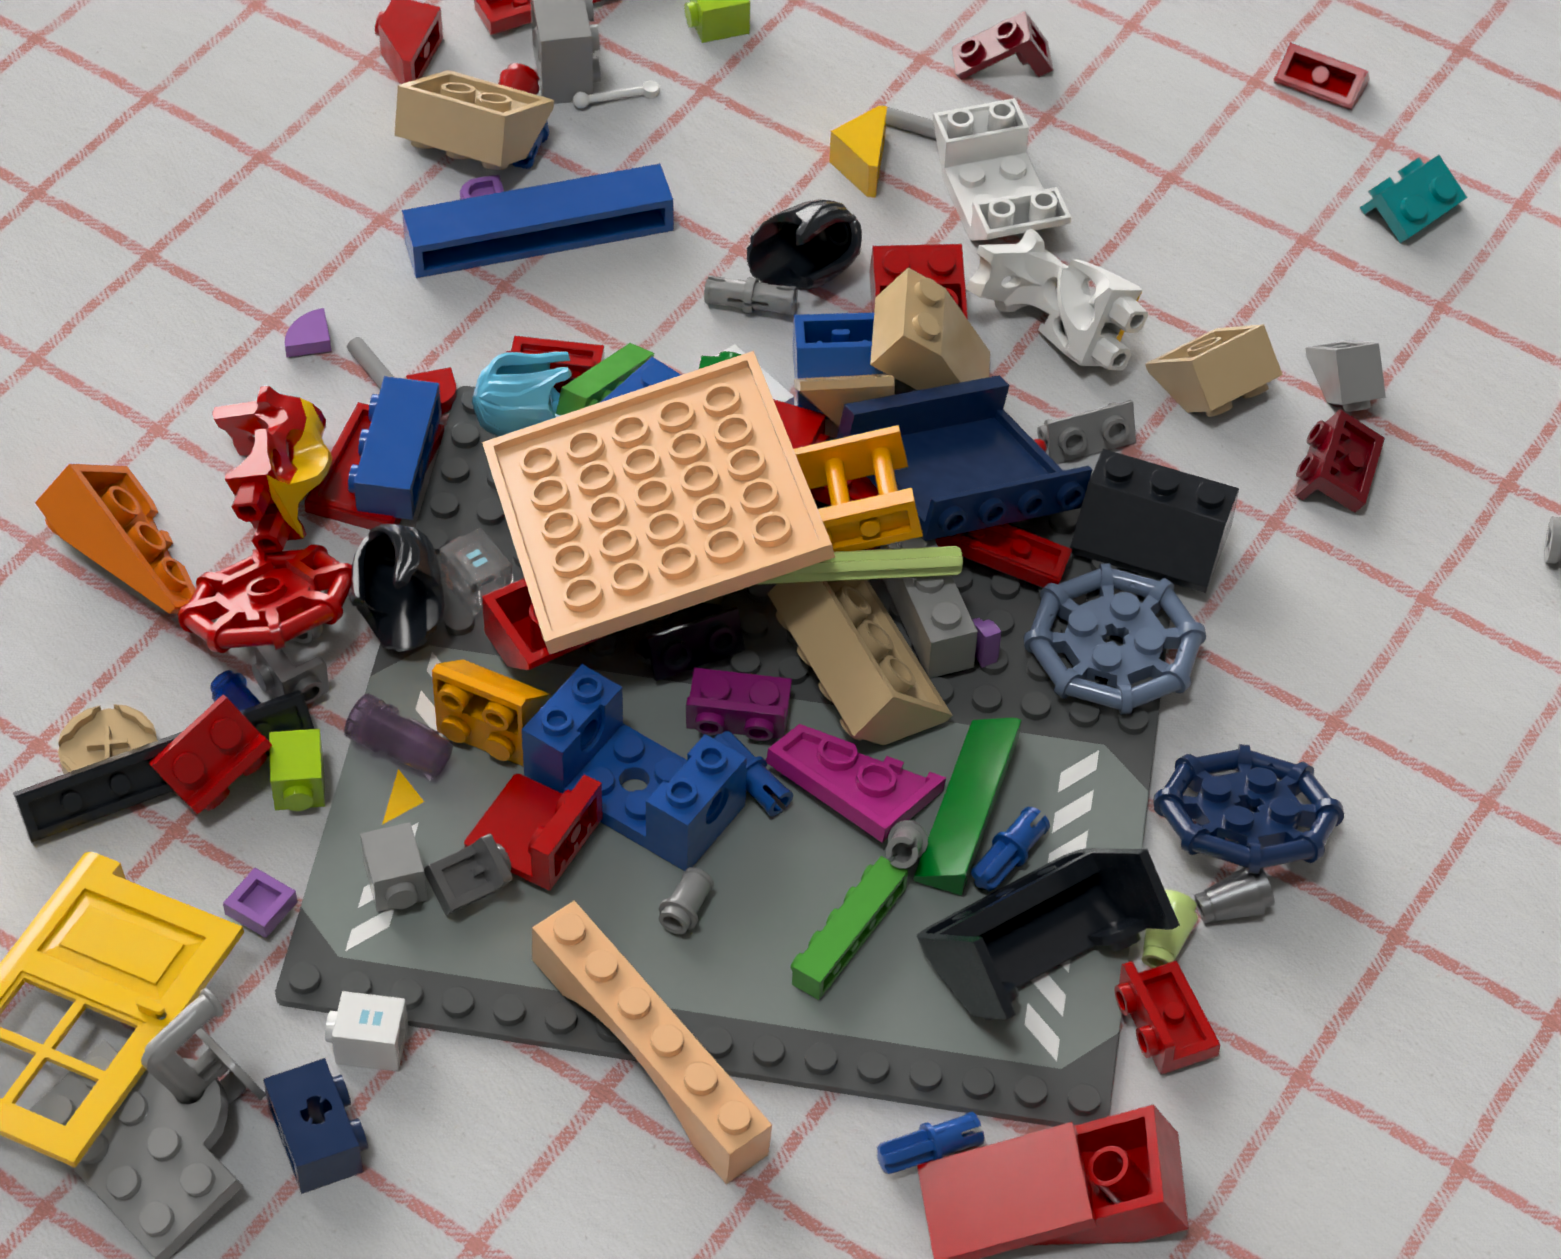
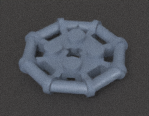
[1023,563,1206,714]

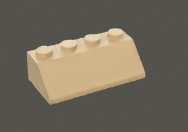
[768,580,953,745]

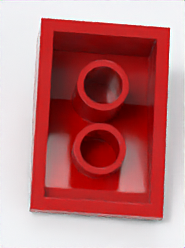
[1032,1104,1189,1245]

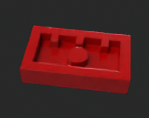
[148,695,272,814]

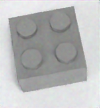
[530,0,601,104]

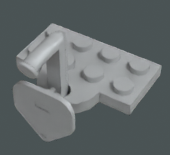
[29,988,266,1259]

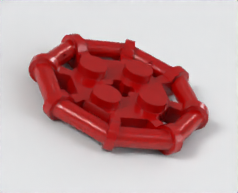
[178,544,352,653]

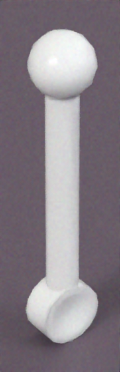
[573,80,659,109]

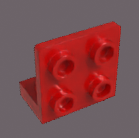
[464,773,603,891]

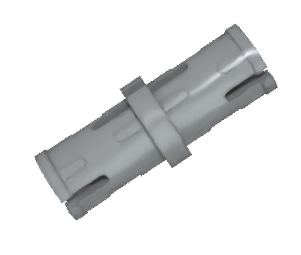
[704,275,798,315]

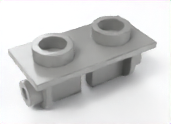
[1037,400,1136,464]

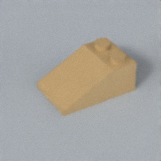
[870,268,990,390]

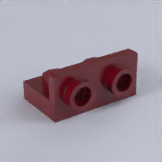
[1295,409,1385,513]

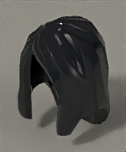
[747,199,862,289]
[348,524,445,652]

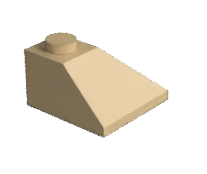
[794,374,895,428]

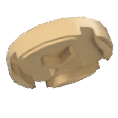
[58,704,157,774]

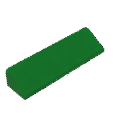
[913,717,1022,896]

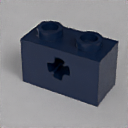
[263,1058,368,1194]

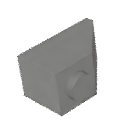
[1305,340,1386,411]

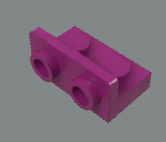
[686,667,792,741]

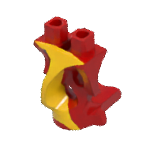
[212,386,332,553]

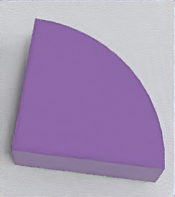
[285,308,331,358]
[972,618,1001,667]

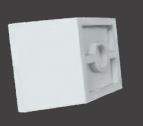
[933,98,1071,240]

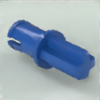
[713,731,793,817]
[971,806,1050,891]
[877,1111,984,1174]

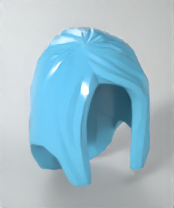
[472,352,572,437]

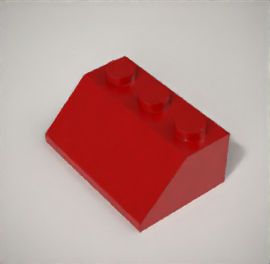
[482,578,607,670]

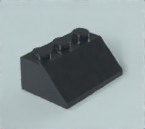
[1070,449,1239,593]

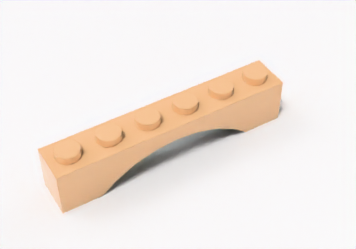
[532,900,772,1184]

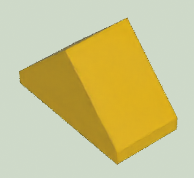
[829,106,887,198]

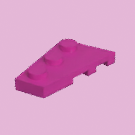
[766,724,946,843]

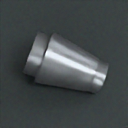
[1194,867,1275,923]

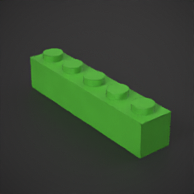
[556,343,655,416]
[790,856,908,1000]

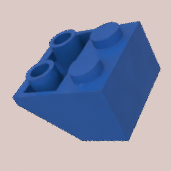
[792,312,886,419]

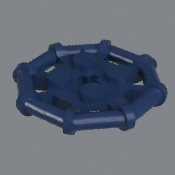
[1153,744,1344,874]

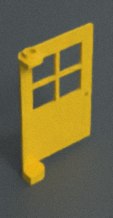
[0,852,244,1168]

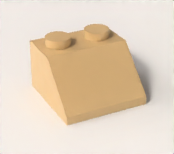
[1145,324,1283,417]

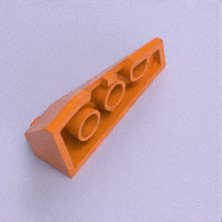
[35,464,196,614]

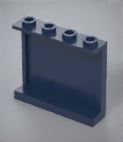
[837,375,1093,541]

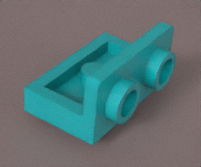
[1359,155,1468,243]

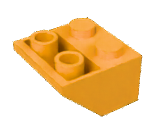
[432,659,551,767]

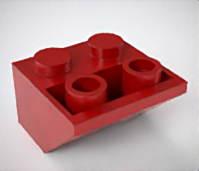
[869,244,968,320]

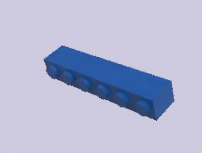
[402,163,674,278]

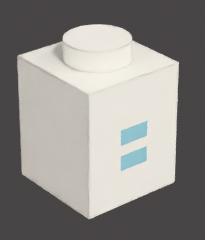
[325,991,408,1072]

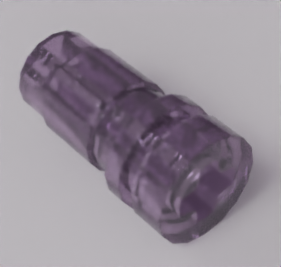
[344,693,453,778]

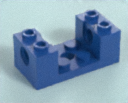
[522,664,747,871]

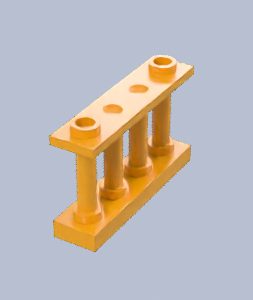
[794,425,923,552]

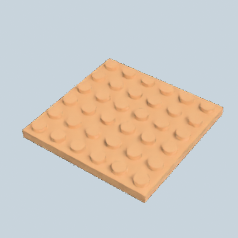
[482,351,835,655]

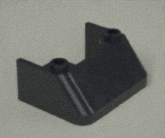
[917,848,1180,1021]

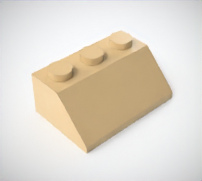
[394,70,554,170]

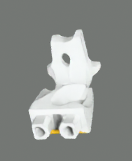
[966,229,1149,370]

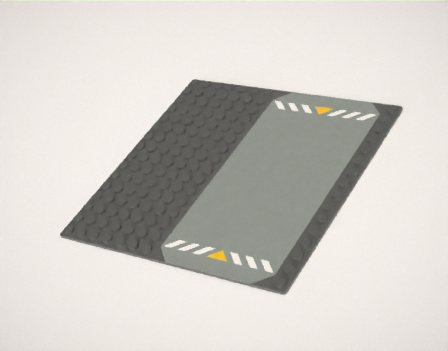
[275,386,1175,1127]

